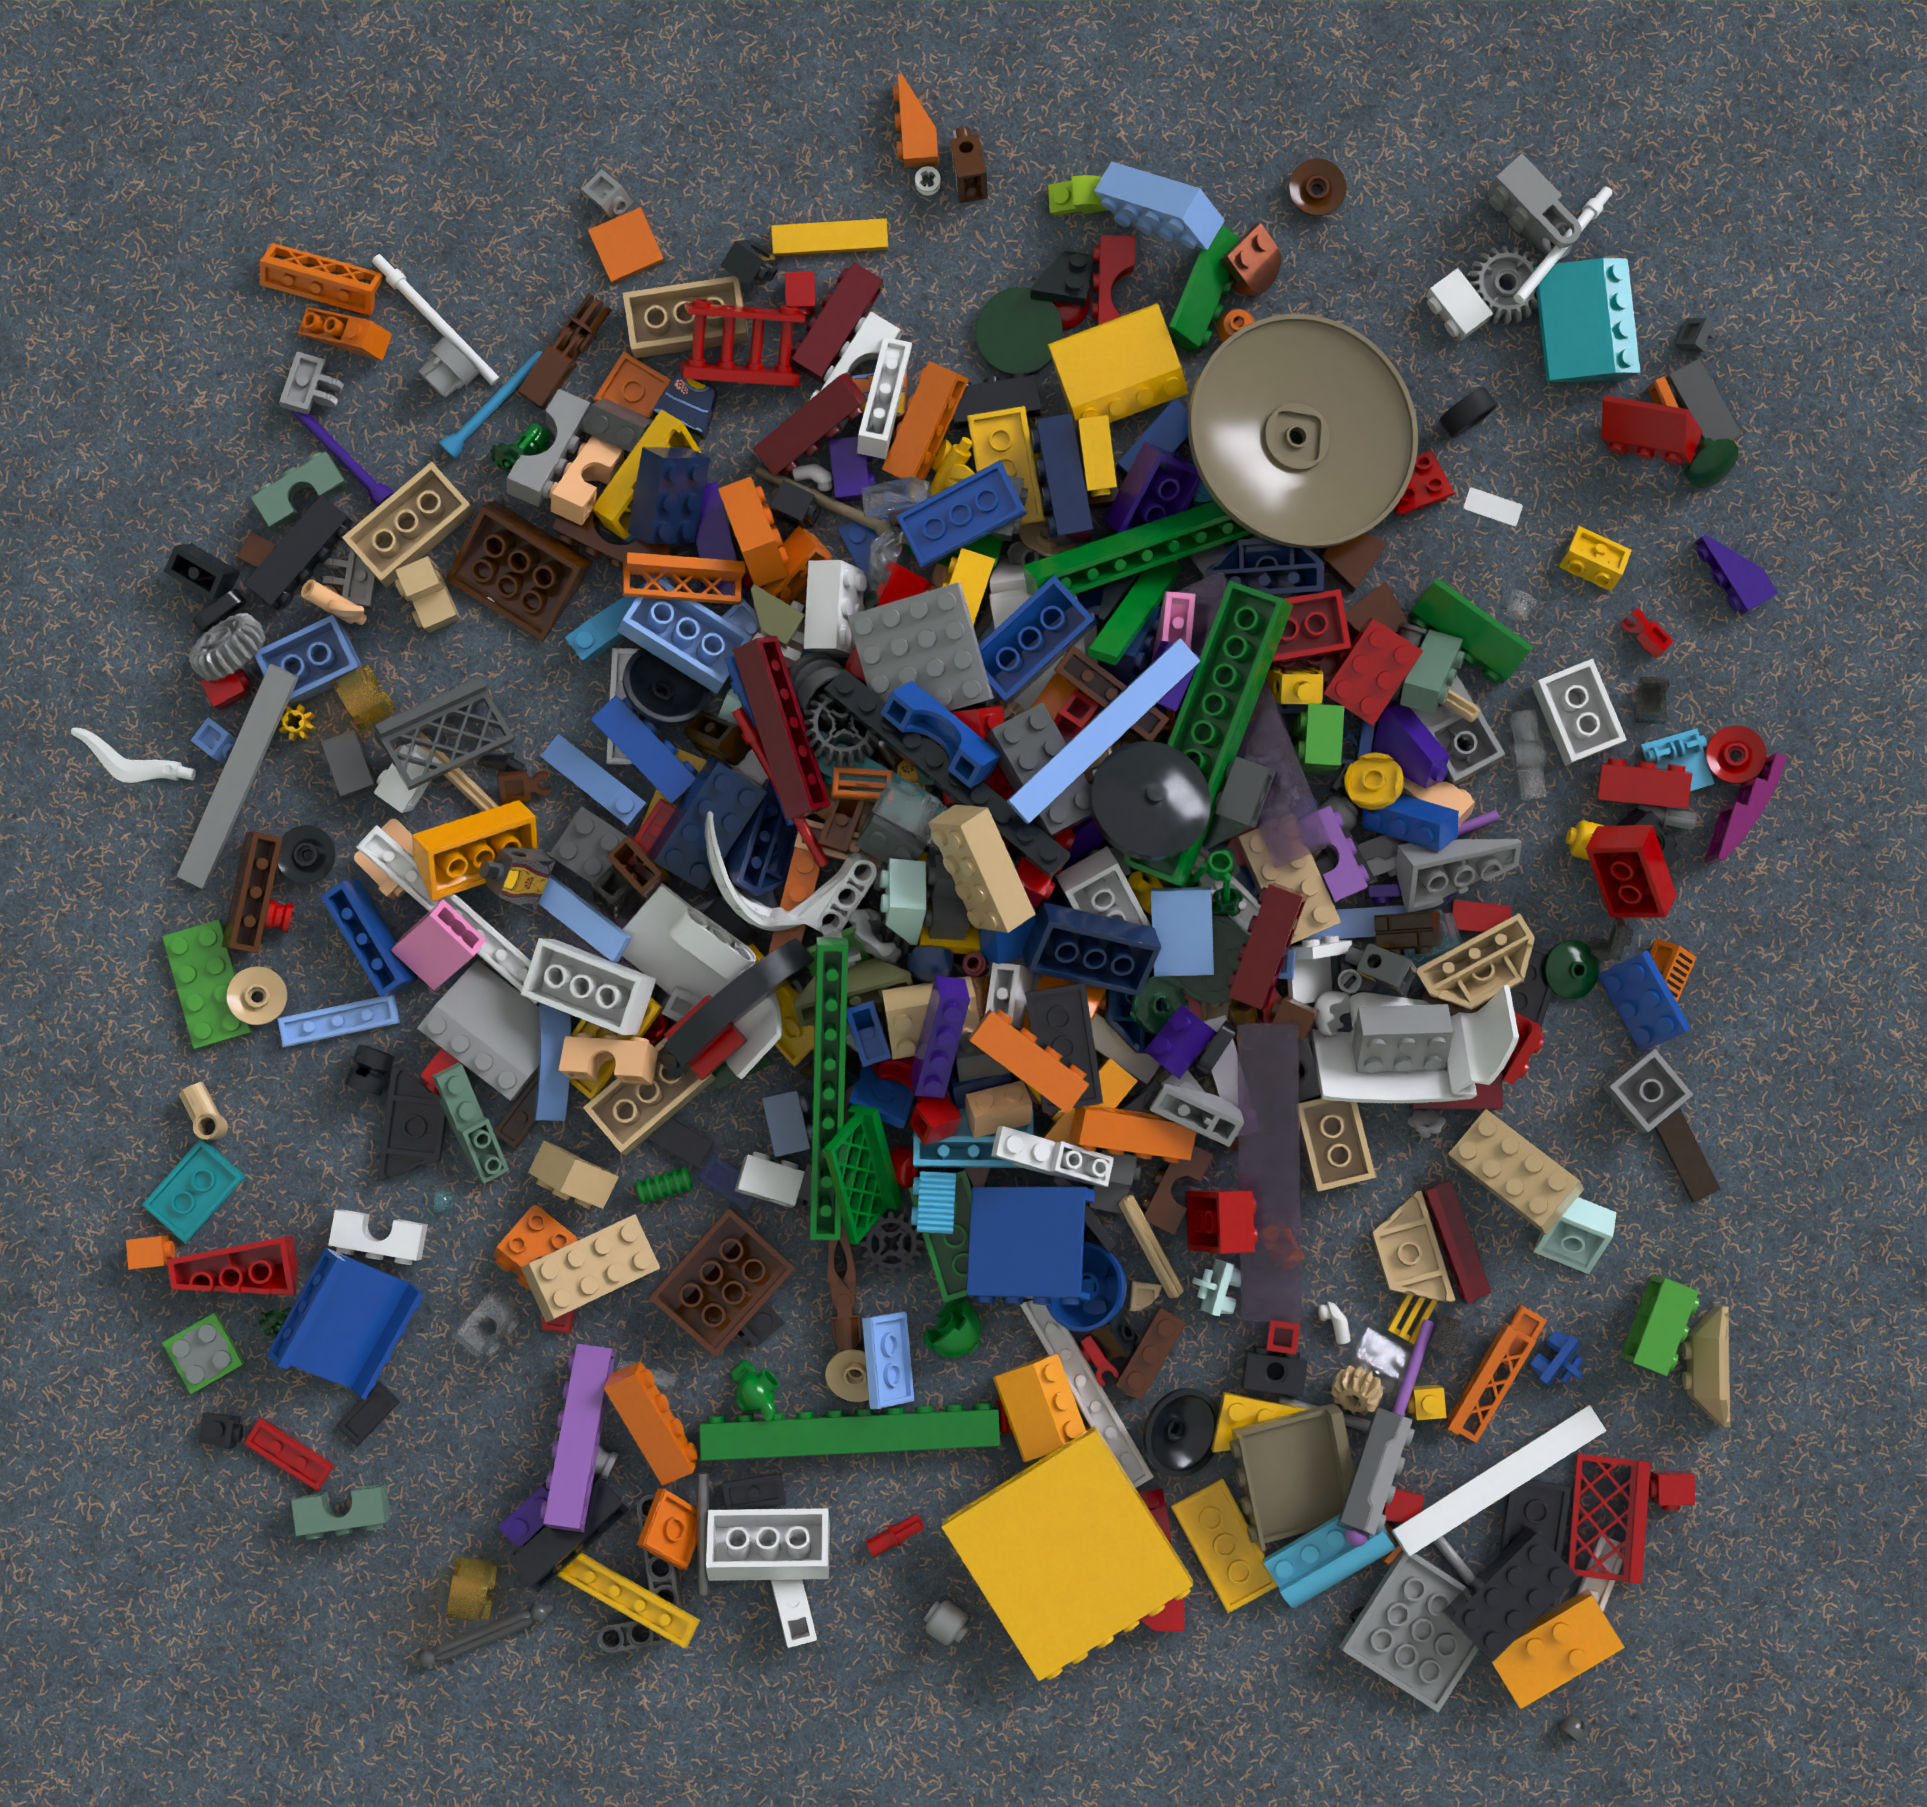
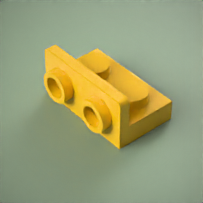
[1559,526,1632,591]

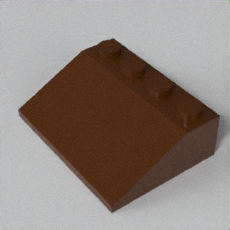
[445,500,593,641]
[649,1206,796,1358]

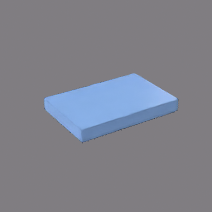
[1151,887,1214,976]
[862,1312,914,1409]

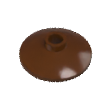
[1289,158,1347,216]

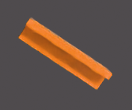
[260,243,383,316]
[622,552,745,605]
[1445,1321,1537,1443]

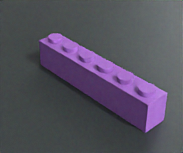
[540,1344,616,1533]

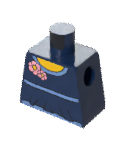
[653,373,718,439]

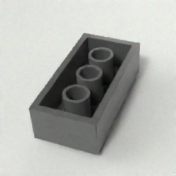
[984,702,1092,838]

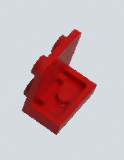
[1483,1000,1544,1085]

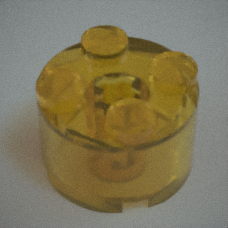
[331,664,396,733]
[446,1556,498,1622]

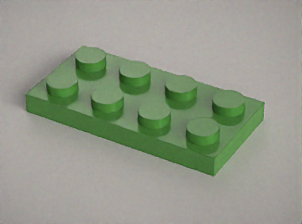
[162,920,253,1049]

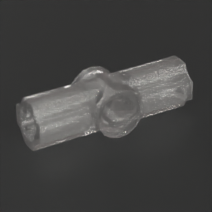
[1510,710,1547,801]

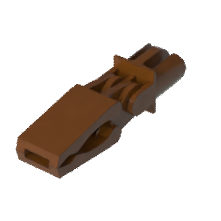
[518,293,612,410]
[827,1223,862,1350]

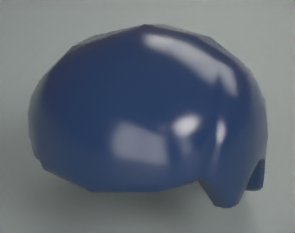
[907,946,954,983]

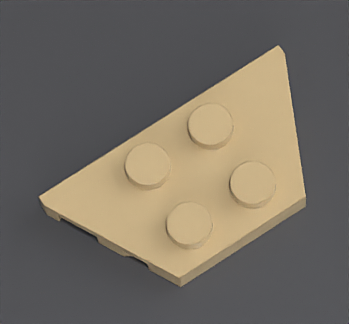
[1372,1190,1456,1303]

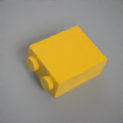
[1075,415,1117,497]

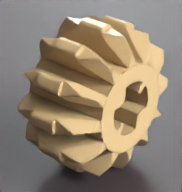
[1331,1365,1384,1416]

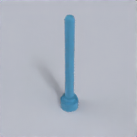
[438,351,542,459]

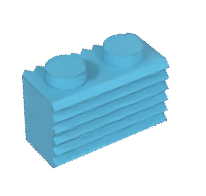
[911,1171,956,1234]

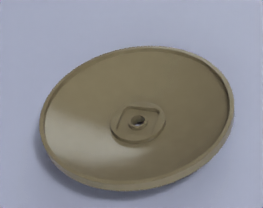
[1188,314,1418,549]

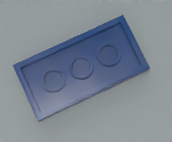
[895,460,1027,569]

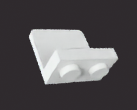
[1288,935,1352,1004]

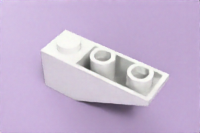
[771,1579,817,1648]

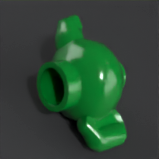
[730,1360,779,1423]

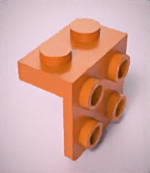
[493,1205,578,1291]

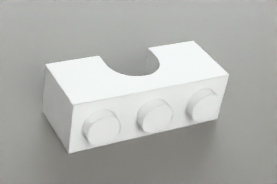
[328,1209,428,1265]

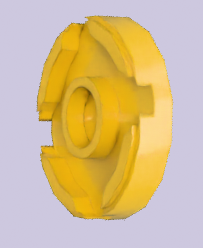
[1344,752,1404,810]

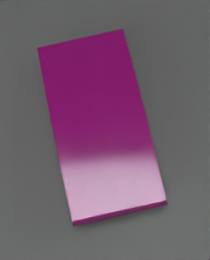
[1704,753,1788,865]

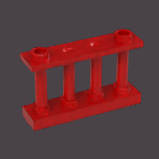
[679,298,805,387]

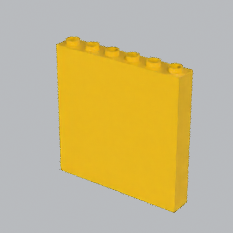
[941,1425,1193,1681]

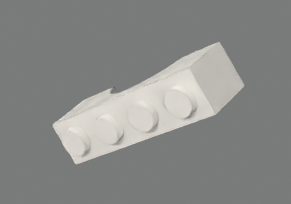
[810,312,901,433]

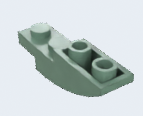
[432,1063,509,1184]

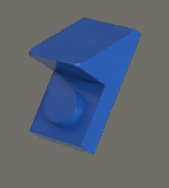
[847,1000,892,1067]

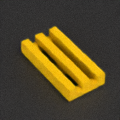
[1387,1294,1438,1344]

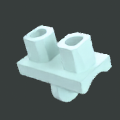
[1192,1258,1244,1317]

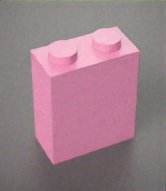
[391,900,486,990]

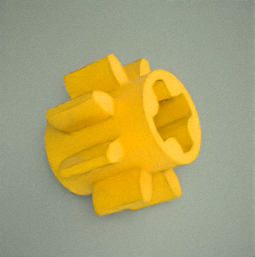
[279,704,316,741]

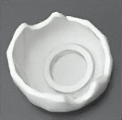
[1313,991,1351,1036]

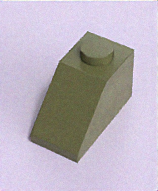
[751,584,805,649]

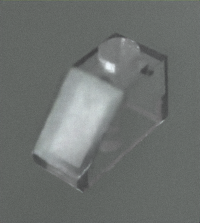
[861,476,931,518]

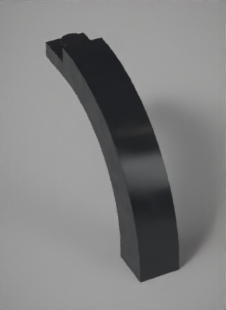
[657,938,815,1080]

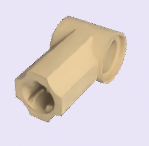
[178,1082,228,1141]

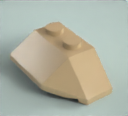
[1416,913,1535,1010]
[1682,1305,1731,1427]

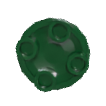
[1684,438,1738,488]

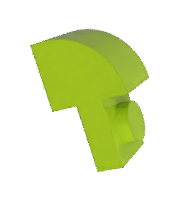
[1048,175,1108,216]

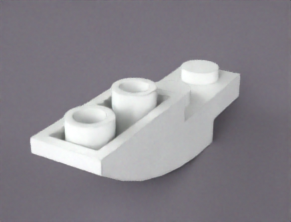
[991,1126,1114,1187]

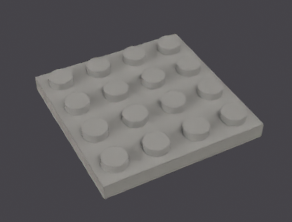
[847,582,994,711]
[1339,1550,1478,1713]

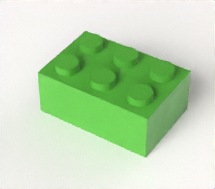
[1290,704,1345,776]
[1620,1275,1699,1376]

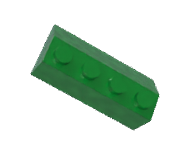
[1168,224,1240,354]
[1408,578,1533,684]

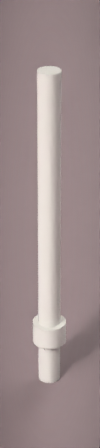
[1514,186,1612,304]
[372,254,500,386]

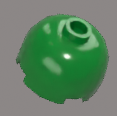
[923,1299,982,1359]

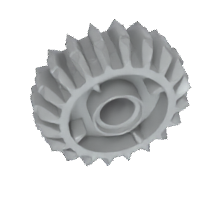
[1467,245,1538,325]
[188,613,266,681]

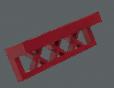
[1422,1180,1491,1304]

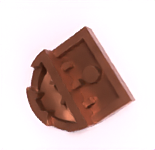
[1221,222,1281,297]

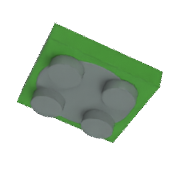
[162,1312,245,1394]

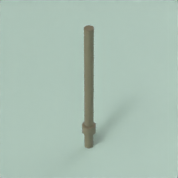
[754,465,909,545]

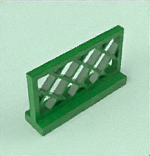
[823,1104,903,1245]

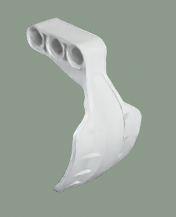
[705,811,877,932]

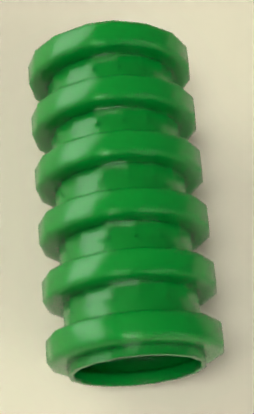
[635,1166,693,1205]

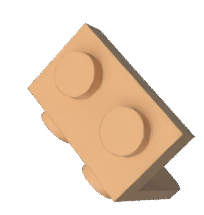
[354,819,414,899]

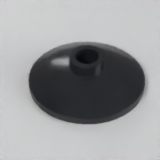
[277,825,336,884]

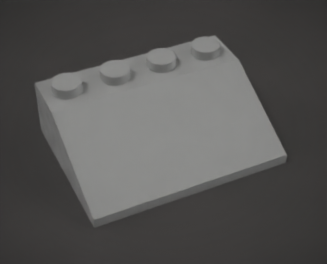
[417,959,540,1101]

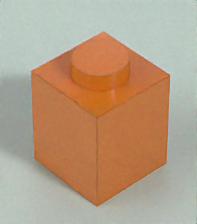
[126,1235,175,1270]

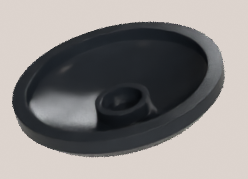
[622,648,709,725]
[1143,1388,1219,1477]

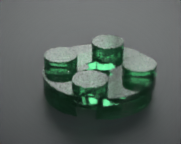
[1130,976,1189,1035]

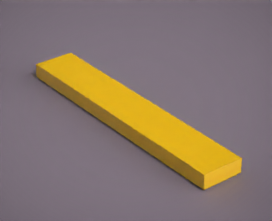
[557,1553,700,1648]

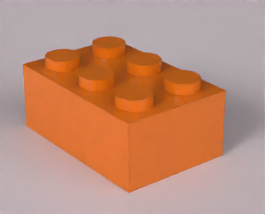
[718,476,790,587]

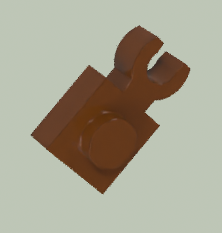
[497,769,551,805]

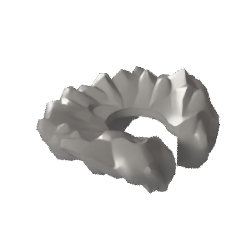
[849,908,901,966]

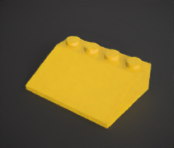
[1048,303,1189,427]

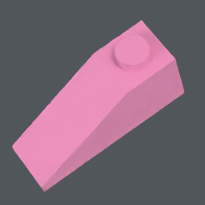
[1152,591,1196,661]

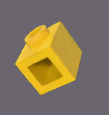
[1406,1385,1447,1420]

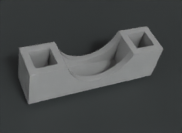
[507,389,590,507]

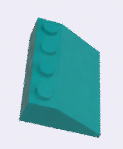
[1534,258,1641,382]

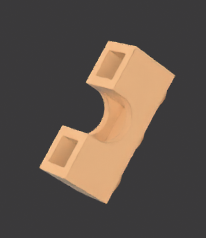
[549,435,624,526]
[558,1033,658,1085]

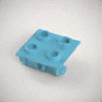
[1641,728,1714,791]

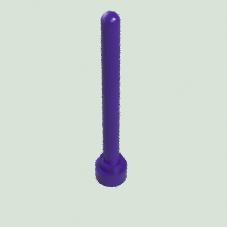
[290,410,394,507]

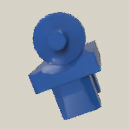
[1530,1331,1584,1387]

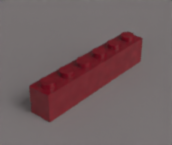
[733,636,831,820]

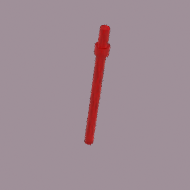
[732,707,830,868]

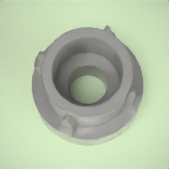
[418,337,479,399]

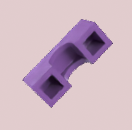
[1297,806,1370,904]

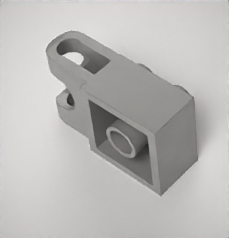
[1487,154,1581,261]
[1411,675,1506,785]

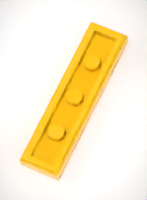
[771,218,889,256]

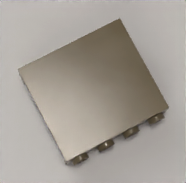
[1229,1403,1354,1552]

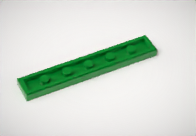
[1088,562,1182,665]

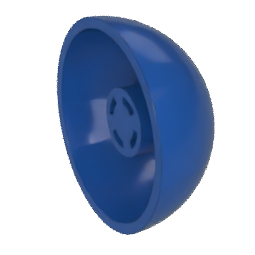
[1046,1242,1127,1332]

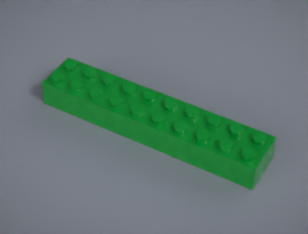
[1122,580,1293,887]

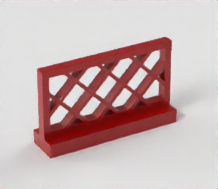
[1568,1454,1651,1584]

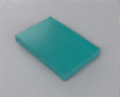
[142,1139,247,1244]

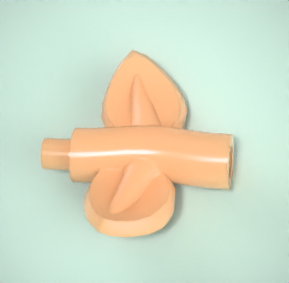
[301,579,367,625]

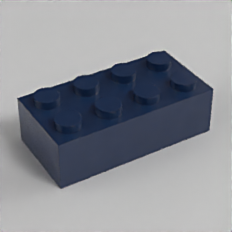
[1031,413,1093,547]
[648,754,767,891]
[1023,902,1161,996]

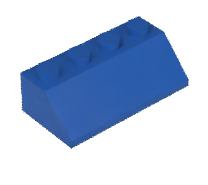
[979,575,1098,703]

